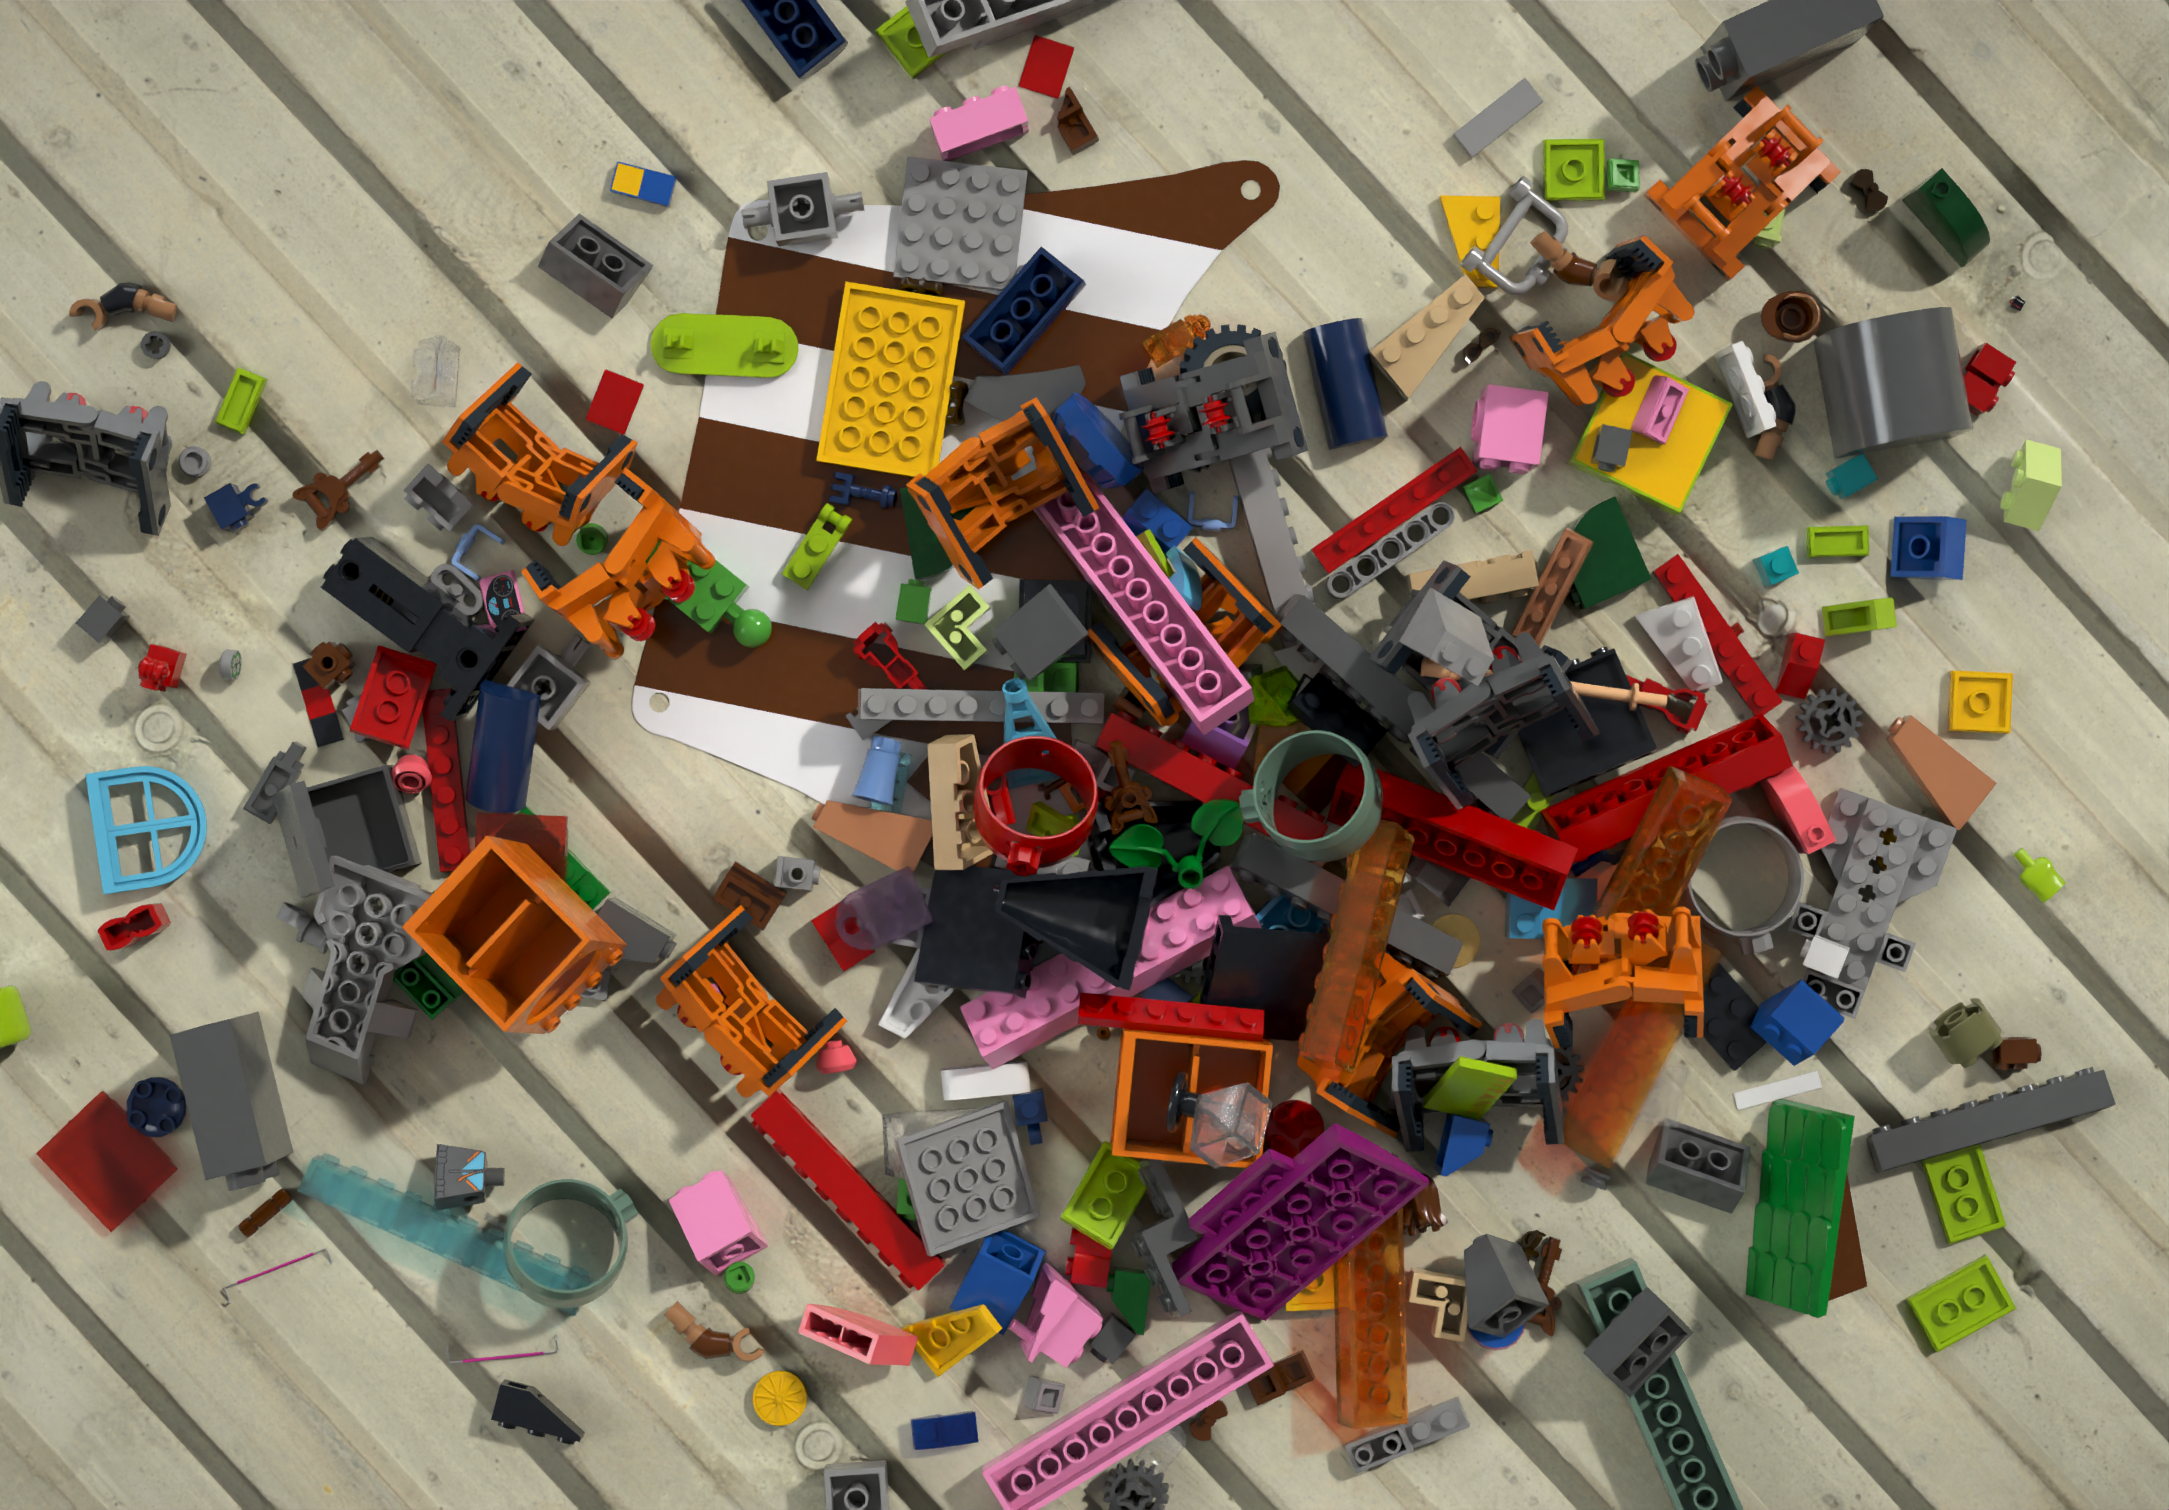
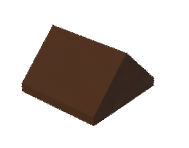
[1282,754,1348,814]

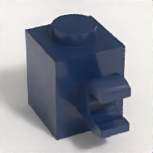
[204,483,268,533]
[1012,1088,1048,1145]

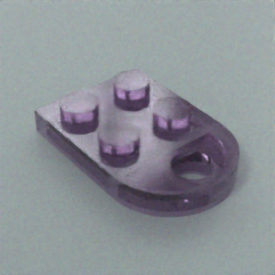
[835,866,934,950]

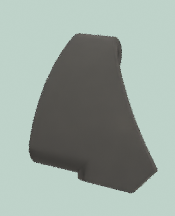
[964,365,1086,422]

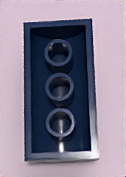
[741,0,848,79]
[961,246,1086,375]
[1303,318,1388,450]
[466,680,541,813]

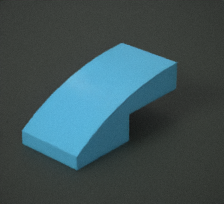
[1166,545,1202,611]

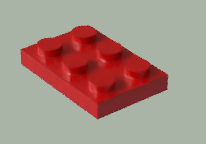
[349,645,437,750]

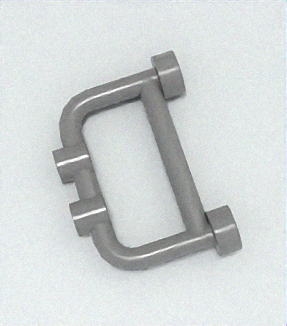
[1460,175,1568,295]

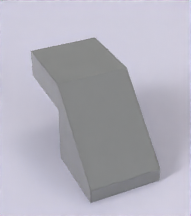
[1072,739,1135,793]

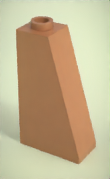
[1886,715,1997,831]
[811,800,933,878]

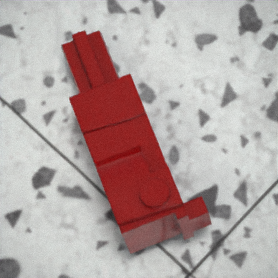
[853,622,929,690]
[1626,675,1708,735]

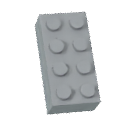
[824,1460,890,1510]

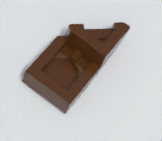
[1057,87,1099,155]

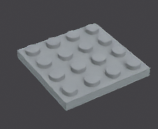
[894,157,1028,291]
[893,1100,1040,1256]

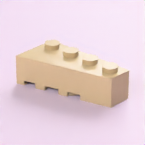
[1370,274,1485,400]
[1406,550,1539,604]
[927,734,993,870]

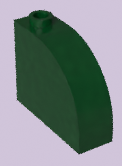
[1902,168,1990,268]
[900,487,976,580]
[1568,496,1652,610]

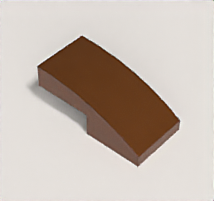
[1247,1350,1315,1406]

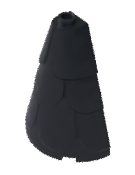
[991,866,1158,990]

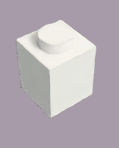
[1800,935,1850,979]

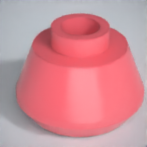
[390,754,432,793]
[816,1040,857,1074]

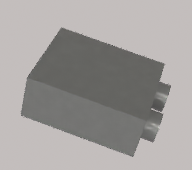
[1695,0,1884,102]
[170,1012,293,1191]

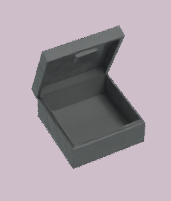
[272,764,422,898]

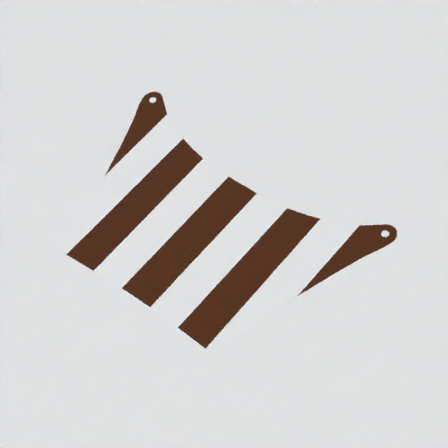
[632,160,1280,871]

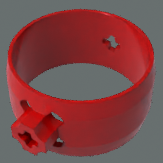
[973,736,1098,877]

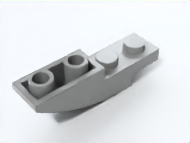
[1345,1397,1470,1473]

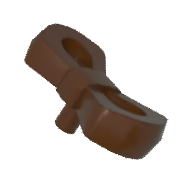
[1189,1399,1228,1441]

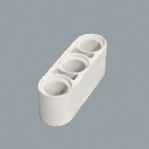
[940,1061,1031,1101]

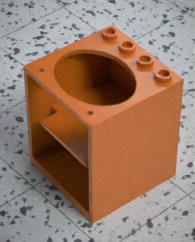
[402,835,627,1034]
[1110,1028,1273,1168]

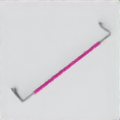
[224,1248,333,1304]
[446,1335,559,1364]

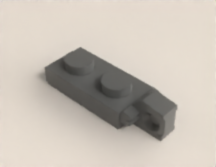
[243,741,307,824]

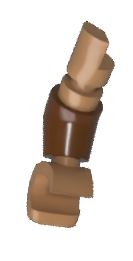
[1530,231,1629,301]
[664,1301,765,1361]

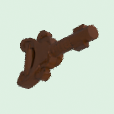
[292,450,385,531]
[1104,740,1158,835]
[1527,1236,1562,1336]

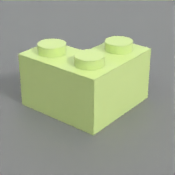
[2000,439,2062,531]
[924,584,990,671]

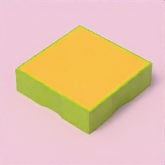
[1566,352,1733,516]

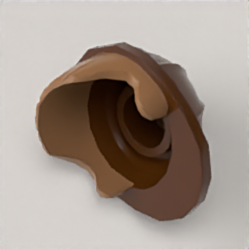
[1760,291,1822,343]

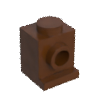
[1993,1037,2042,1070]

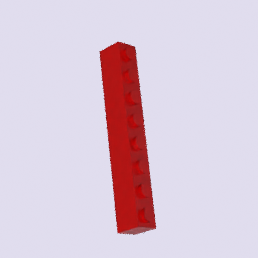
[750,1088,946,1291]

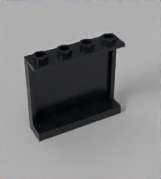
[1518,646,1658,798]
[914,866,1038,999]
[1199,915,1334,1042]

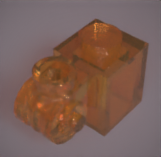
[1142,313,1211,368]

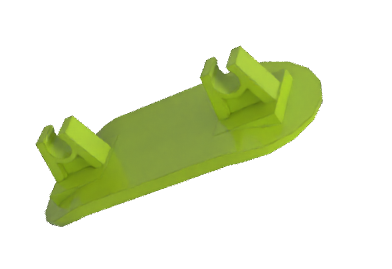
[650,313,799,378]

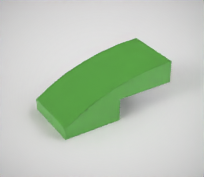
[1014,662,1079,693]

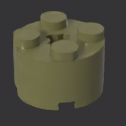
[1929,998,2003,1068]

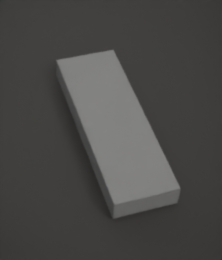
[1453,78,1543,159]

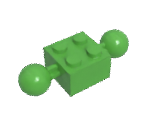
[646,540,772,648]

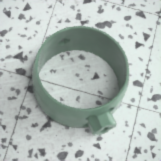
[1239,730,1384,862]
[503,1179,638,1309]

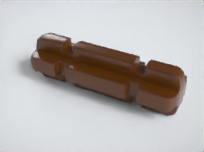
[238,1189,292,1237]

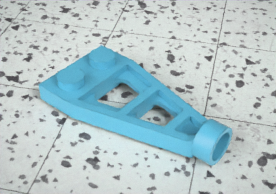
[1002,678,1062,789]

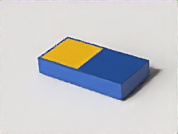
[610,161,677,207]

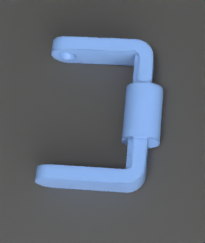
[1187,491,1238,532]
[451,524,505,581]

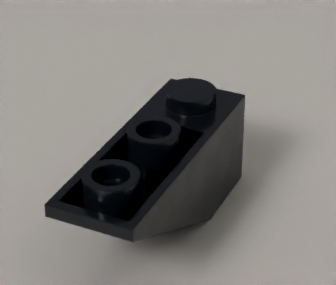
[491,1379,585,1444]

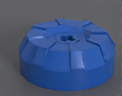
[1052,392,1144,489]

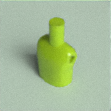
[2013,848,2066,903]

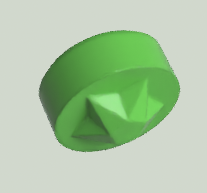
[576,523,608,555]
[724,1262,755,1294]

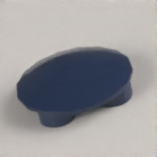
[126,1077,186,1137]

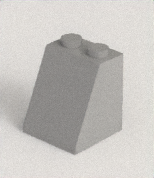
[1399,588,1494,686]

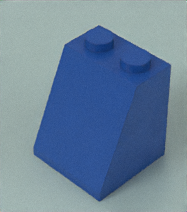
[950,1230,1045,1336]

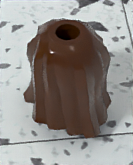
[1393,1172,1448,1236]

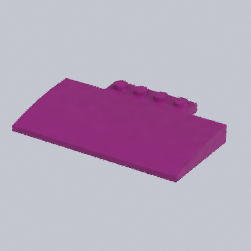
[1171,1123,1429,1321]

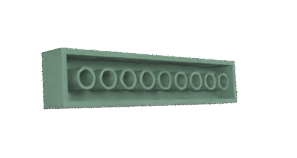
[1575,1258,1743,1510]

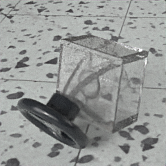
[1166,1071,1273,1169]

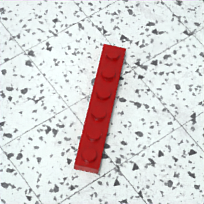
[1311,446,1478,574]
[1652,554,1783,717]
[422,688,471,872]
[1078,992,1264,1042]

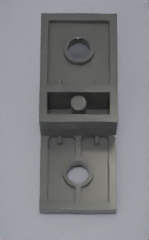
[1131,1159,1198,1317]

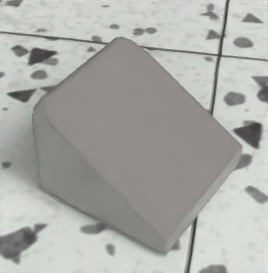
[1512,968,1544,1014]
[1022,1376,1065,1414]

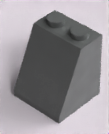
[991,584,1089,682]
[597,897,677,963]
[1464,1234,1550,1338]

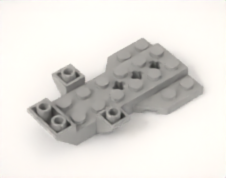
[1788,788,1957,1019]
[302,856,433,1085]

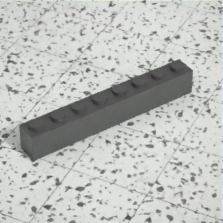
[1230,833,1463,979]
[1866,1067,2116,1173]

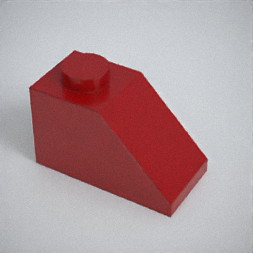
[1775,633,1825,700]

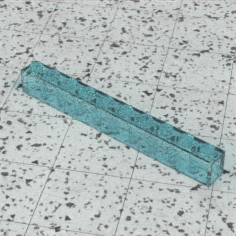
[298,1153,594,1316]

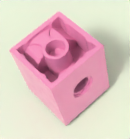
[1471,384,1549,474]

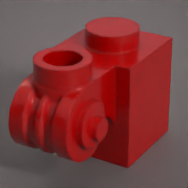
[138,644,187,692]

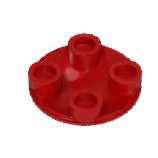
[1265,1100,1324,1159]

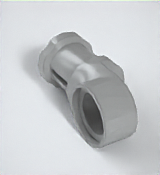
[277,902,329,954]

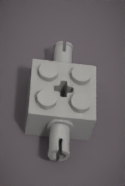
[741,172,864,247]
[507,634,591,730]

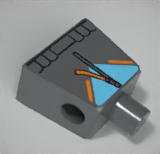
[434,1144,505,1210]

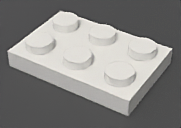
[1714,341,1777,439]

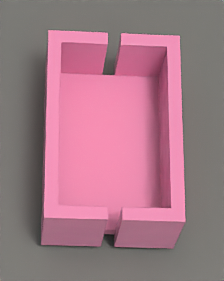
[929,85,1029,161]

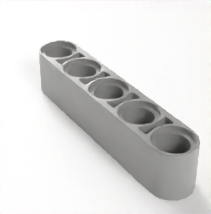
[1326,502,1455,599]

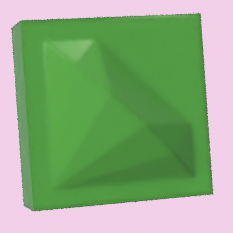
[1607,158,1640,193]
[1462,473,1503,514]

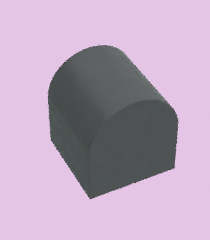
[1813,307,1973,459]

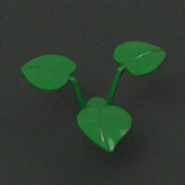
[1109,799,1243,889]

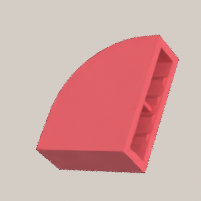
[1759,764,1837,854]
[798,1304,918,1366]

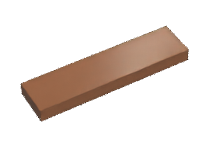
[1511,528,1594,647]

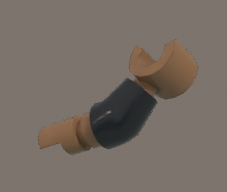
[69,282,177,330]
[1754,354,1796,460]

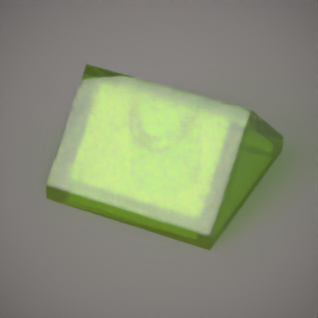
[1247,665,1300,727]

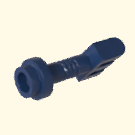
[828,472,897,509]

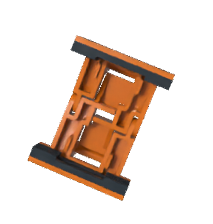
[656,905,847,1098]

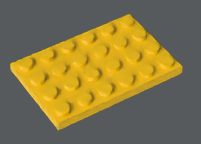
[816,281,965,477]

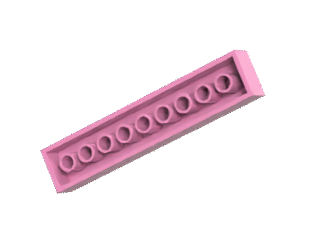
[1033,461,1255,735]
[960,865,1262,1069]
[982,1310,1274,1510]

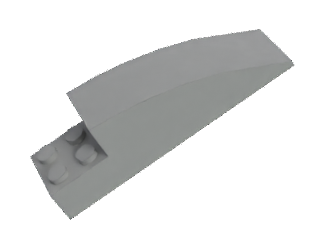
[905,0,1097,58]

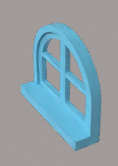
[85,766,207,894]

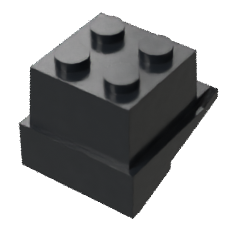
[1019,579,1092,664]

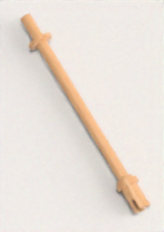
[1420,657,1667,711]

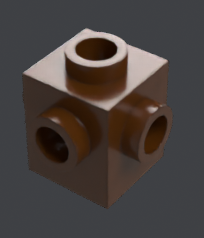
[302,641,356,689]

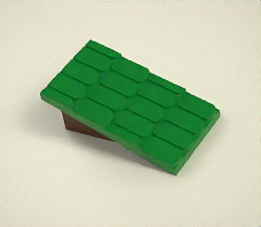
[1745,1099,1867,1318]

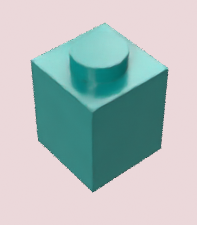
[1825,453,1878,499]
[1753,546,1799,587]

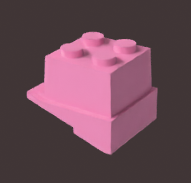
[1008,1262,1103,1368]

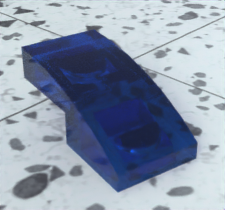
[911,1411,979,1450]

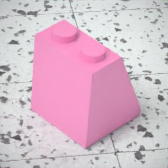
[669,1170,768,1276]

